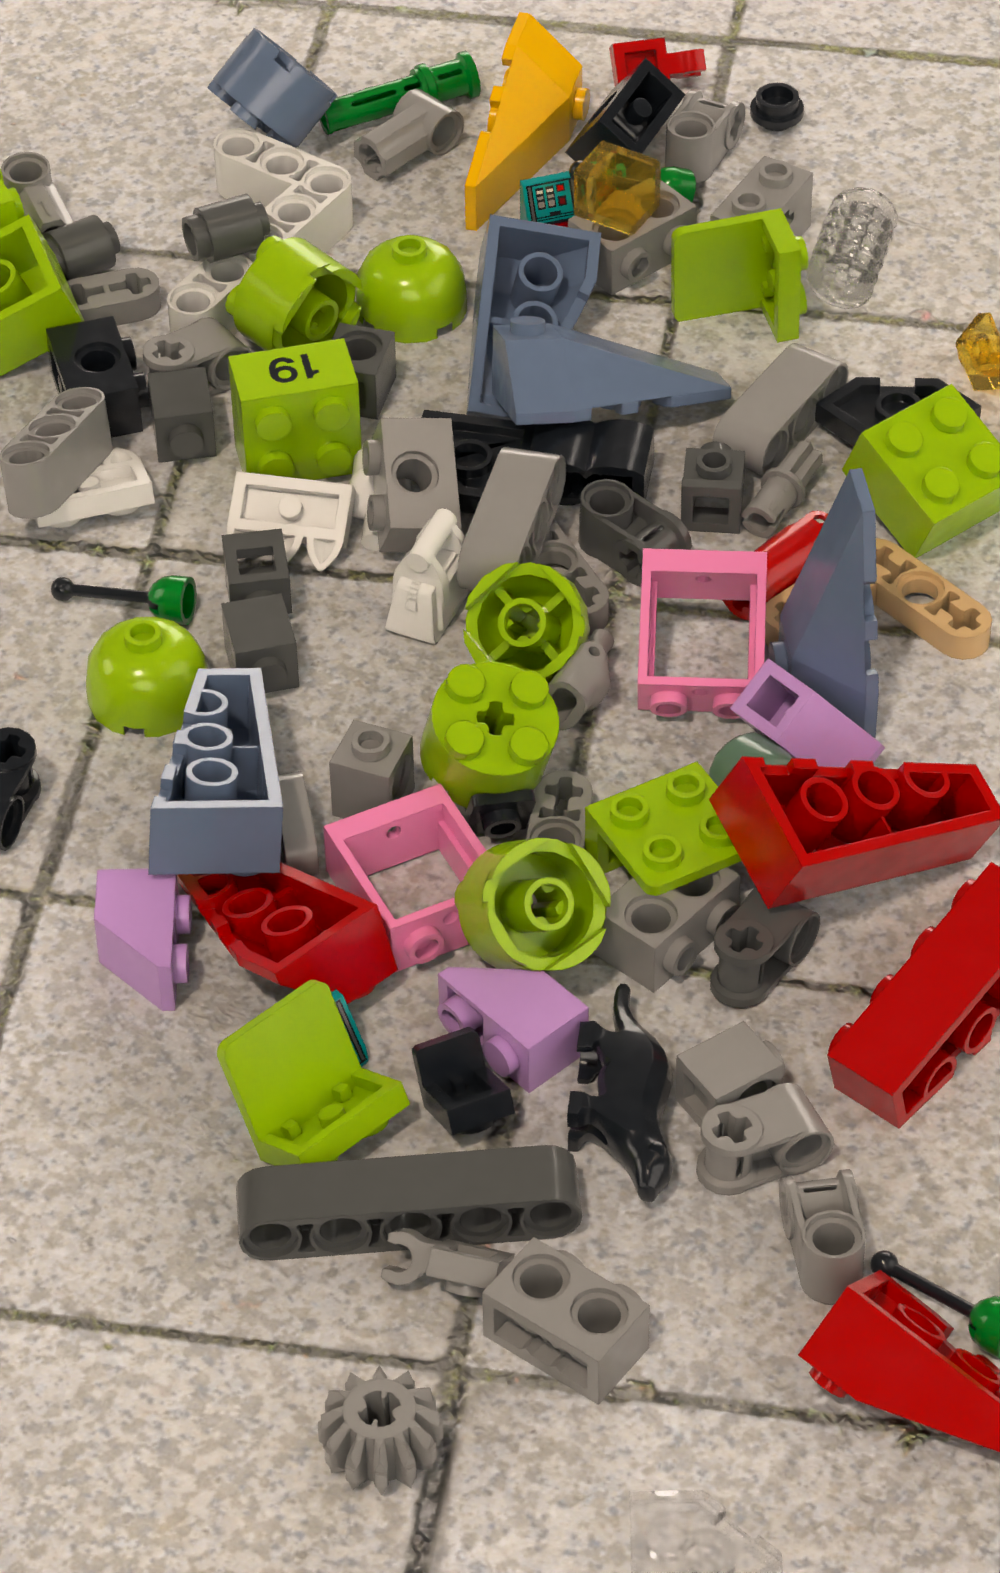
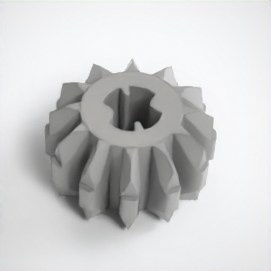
[318,1365,443,1495]

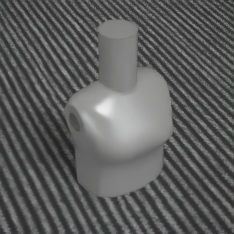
[548,628,614,730]

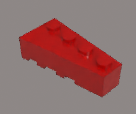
[709,756,1000,909]
[827,862,1000,1129]

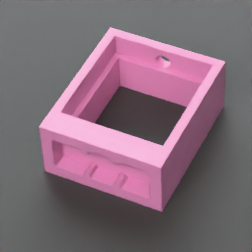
[638,548,767,719]
[323,783,486,972]

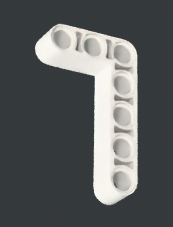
[167,128,353,335]

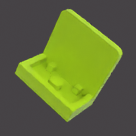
[671,208,808,343]
[585,761,742,896]
[217,980,410,1166]

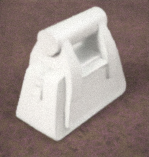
[385,508,470,644]

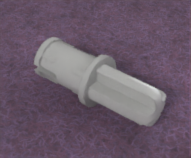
[741,441,823,538]

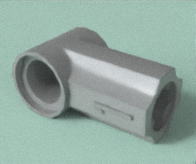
[354,89,464,181]
[1,152,73,235]

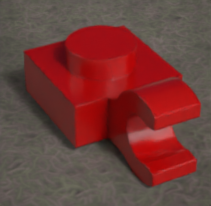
[609,37,706,86]

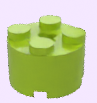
[225,235,363,350]
[420,662,559,808]
[455,837,611,972]

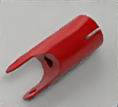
[722,510,828,620]

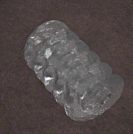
[806,187,898,309]

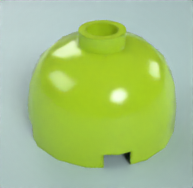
[355,235,467,344]
[463,562,590,683]
[86,617,208,737]

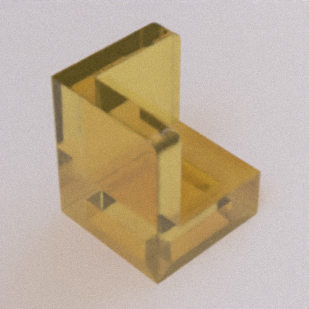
[574,140,661,235]

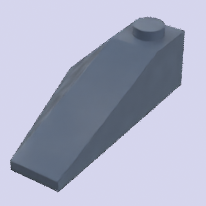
[466,214,601,420]
[492,316,731,425]
[769,468,879,738]

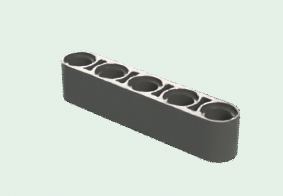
[236,1145,582,1261]

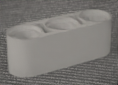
[712,343,849,476]
[0,387,113,519]
[457,447,566,590]

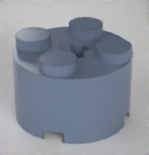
[207,28,338,148]

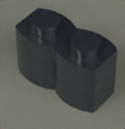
[530,419,654,506]

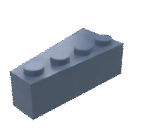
[148,668,283,877]

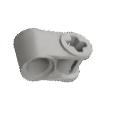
[665,89,745,184]
[143,317,252,407]
[696,1083,834,1196]
[779,1169,865,1305]

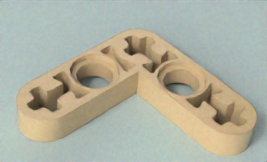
[765,538,992,660]

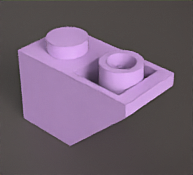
[730,658,885,767]
[94,869,192,1011]
[438,967,589,1093]

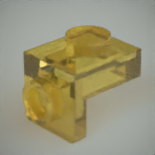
[956,312,1000,391]

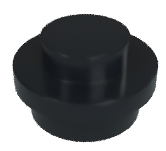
[750,83,804,131]

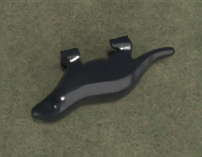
[567,984,673,1202]

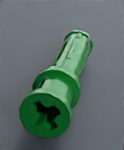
[320,50,481,135]

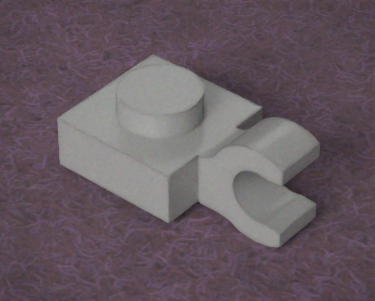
[381,1228,515,1298]

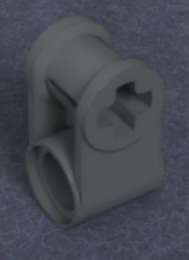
[578,479,692,587]
[710,888,820,1008]

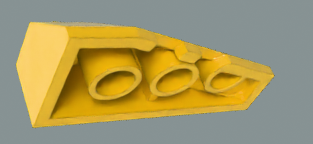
[465,12,590,231]

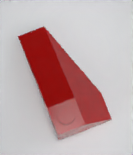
[177,862,398,1004]
[798,1270,1000,1452]

